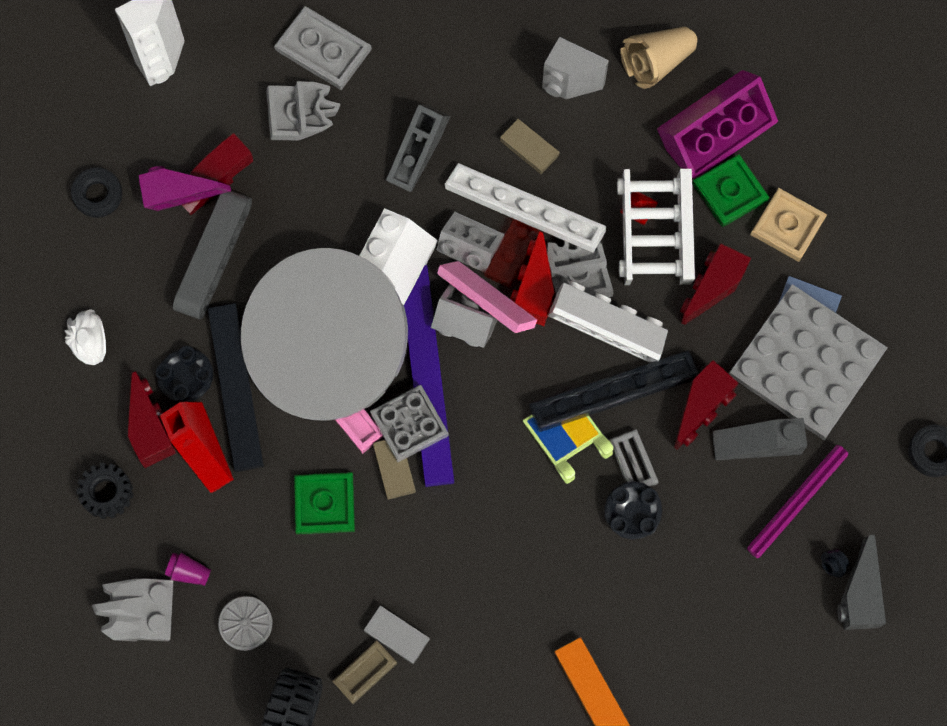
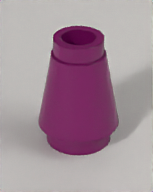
[165,552,211,586]

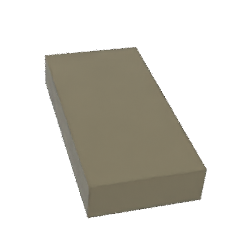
[500,119,559,174]
[373,440,416,500]
[332,641,397,704]

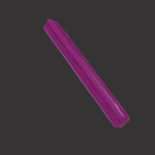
[747,445,848,558]

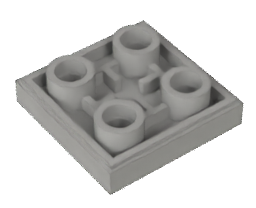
[370,385,449,463]

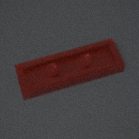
[485,219,540,288]

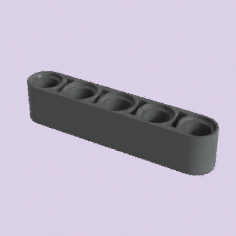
[173,191,252,320]

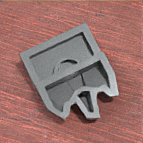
[266,81,340,141]
[547,241,613,297]
[92,579,173,641]

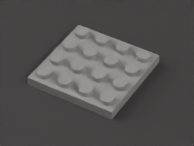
[729,284,888,440]

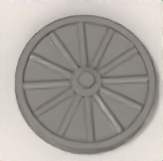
[218,596,273,651]

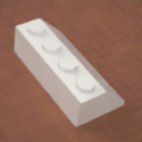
[115,0,185,86]
[359,208,438,305]
[547,281,668,363]

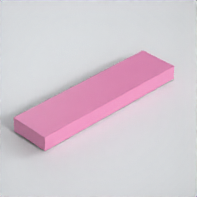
[437,261,537,333]

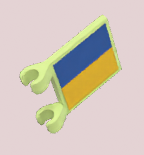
[523,415,613,484]

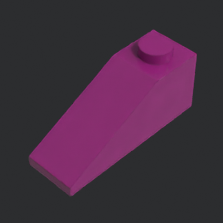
[139,166,231,211]

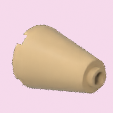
[620,27,697,89]

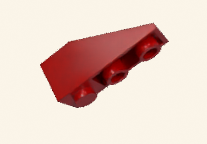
[510,231,554,326]
[160,402,234,493]

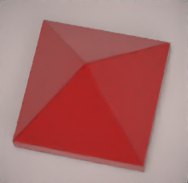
[620,192,658,226]

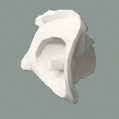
[65,309,106,365]

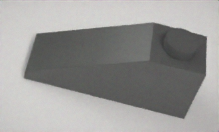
[386,104,451,192]
[712,418,807,460]
[837,535,886,630]

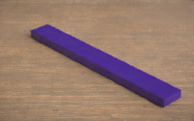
[404,265,454,487]

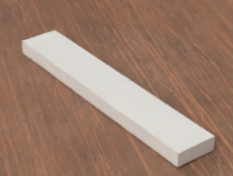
[445,163,606,253]

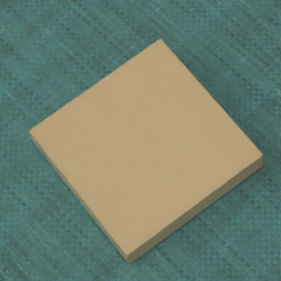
[751,188,827,262]

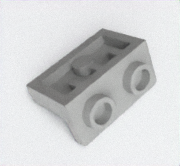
[437,212,505,273]

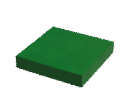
[692,154,770,227]
[295,473,355,534]

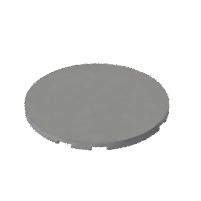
[241,248,408,421]

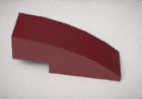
[182,133,253,216]

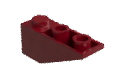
[680,244,751,325]
[674,360,738,450]
[128,371,176,468]

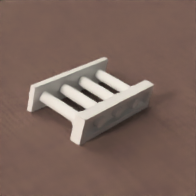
[617,169,695,285]

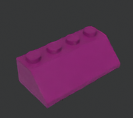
[657,70,778,181]

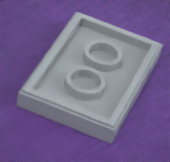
[274,6,372,90]

